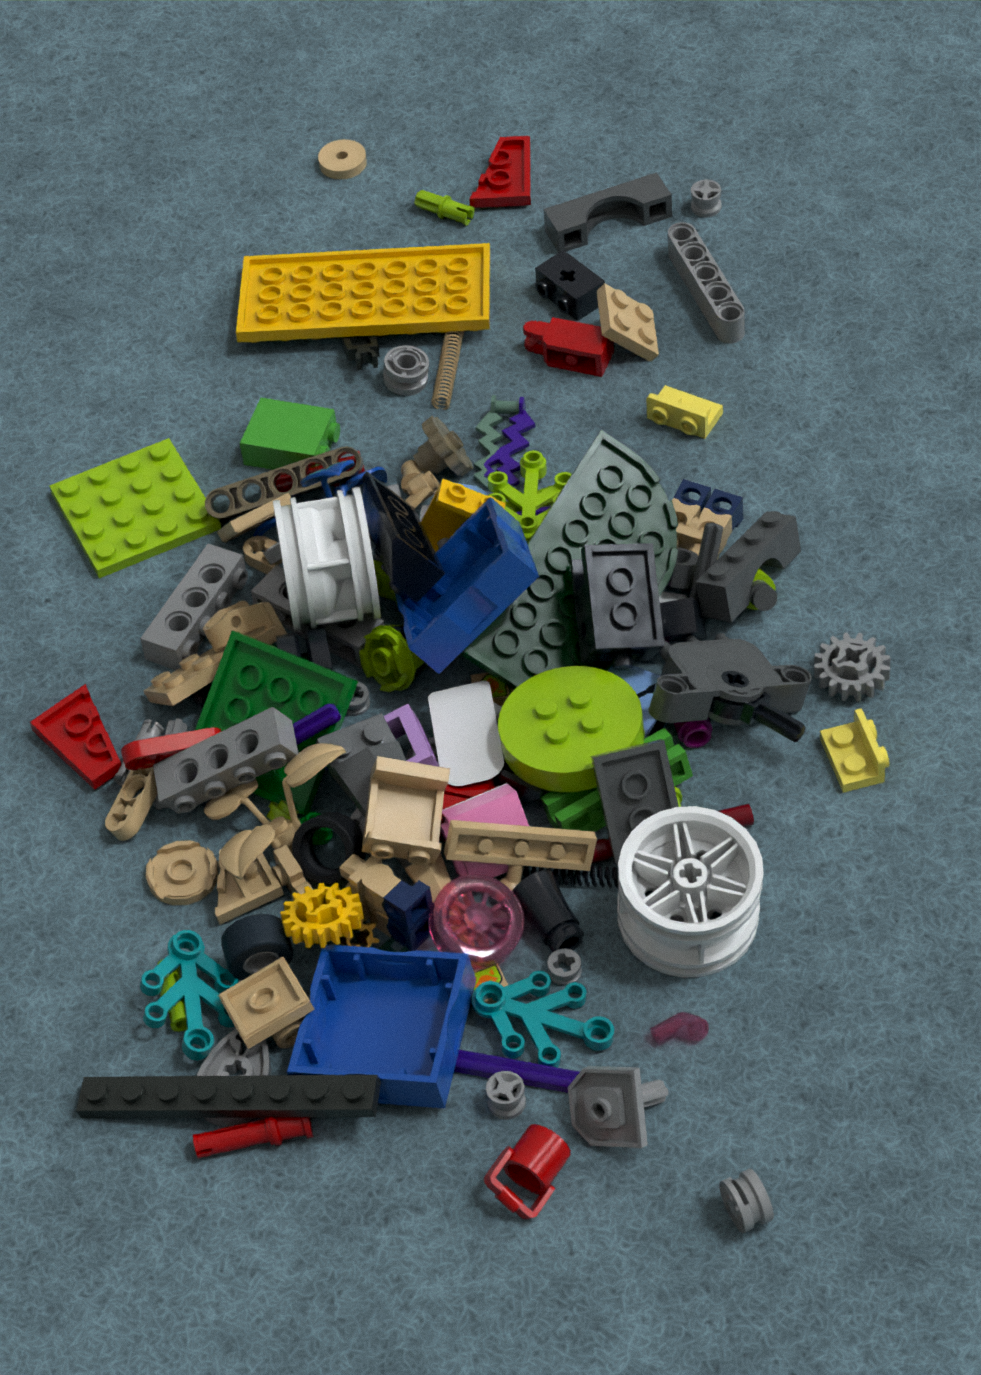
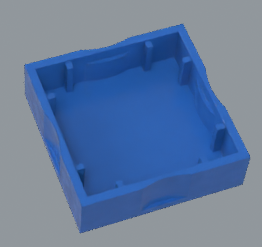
[394,497,539,674]
[287,945,476,1108]

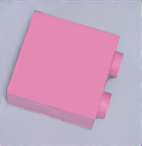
[440,783,529,886]

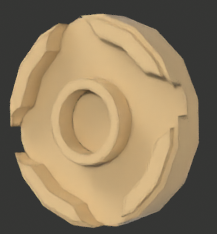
[145,840,219,905]

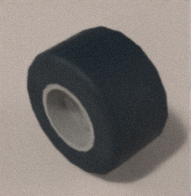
[221,914,293,980]

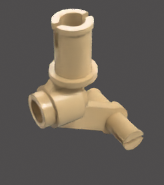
[401,460,439,508]

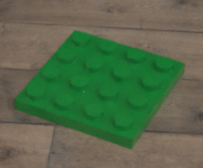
[195,631,358,815]

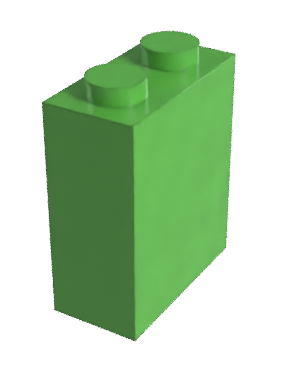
[240,398,340,470]

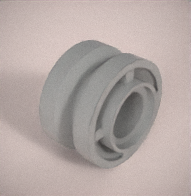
[383,345,429,396]

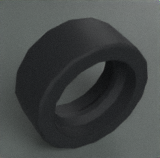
[292,812,366,885]

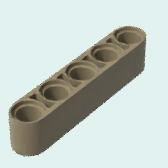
[205,446,364,520]

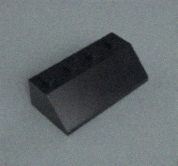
[362,472,445,603]

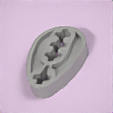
[197,1029,272,1127]

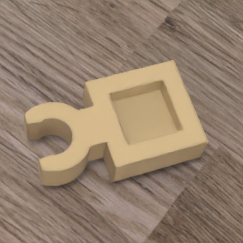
[272,845,313,895]

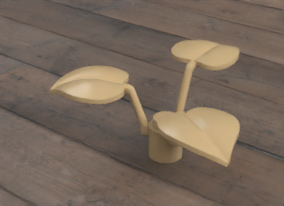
[204,743,346,880]

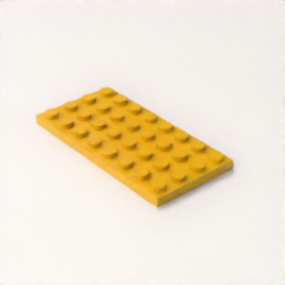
[236,243,490,343]

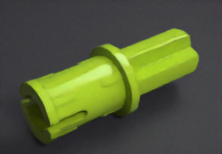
[414,190,475,226]

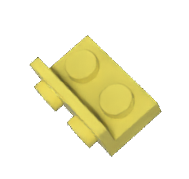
[646,385,723,439]
[820,708,889,793]

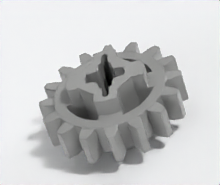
[814,632,891,702]

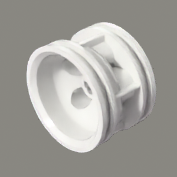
[273,487,381,632]

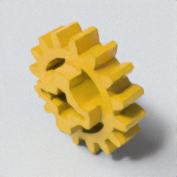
[280,883,364,948]

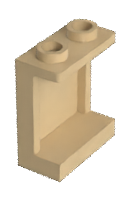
[361,756,450,865]

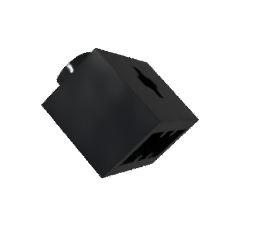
[535,250,605,321]

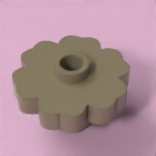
[413,416,473,476]

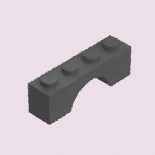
[544,172,672,253]
[696,511,801,623]

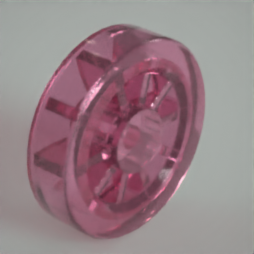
[429,874,524,969]

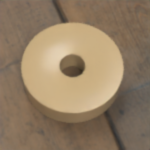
[318,139,367,179]

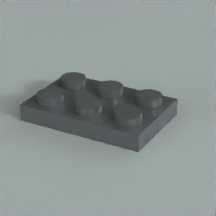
[591,739,679,865]

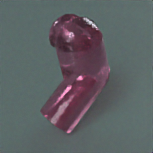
[650,1012,709,1045]

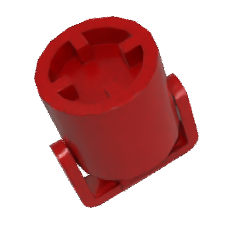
[484,1124,571,1220]

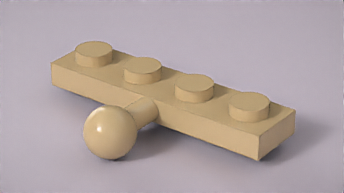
[444,820,597,906]

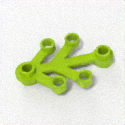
[488,450,572,544]

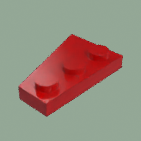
[469,136,531,208]
[30,684,121,790]

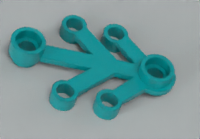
[140,930,238,1061]
[471,971,614,1067]

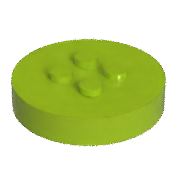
[498,666,645,792]

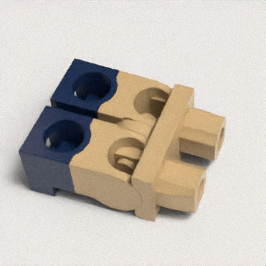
[672,479,744,560]
[339,854,437,951]

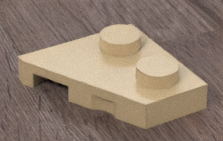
[215,849,284,925]

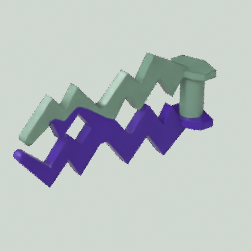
[473,395,536,491]

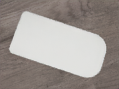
[428,681,504,786]

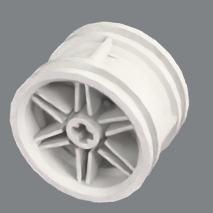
[617,806,764,978]

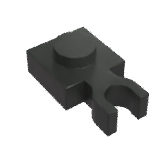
[342,335,380,370]

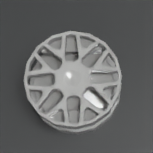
[719,1168,774,1233]

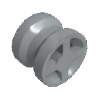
[691,179,722,218]
[485,1071,526,1120]

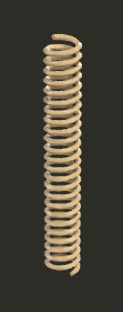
[431,331,464,410]

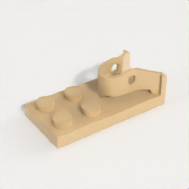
[143,601,287,706]

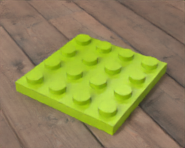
[49,438,221,578]

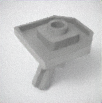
[568,1066,669,1148]

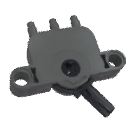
[648,633,812,742]

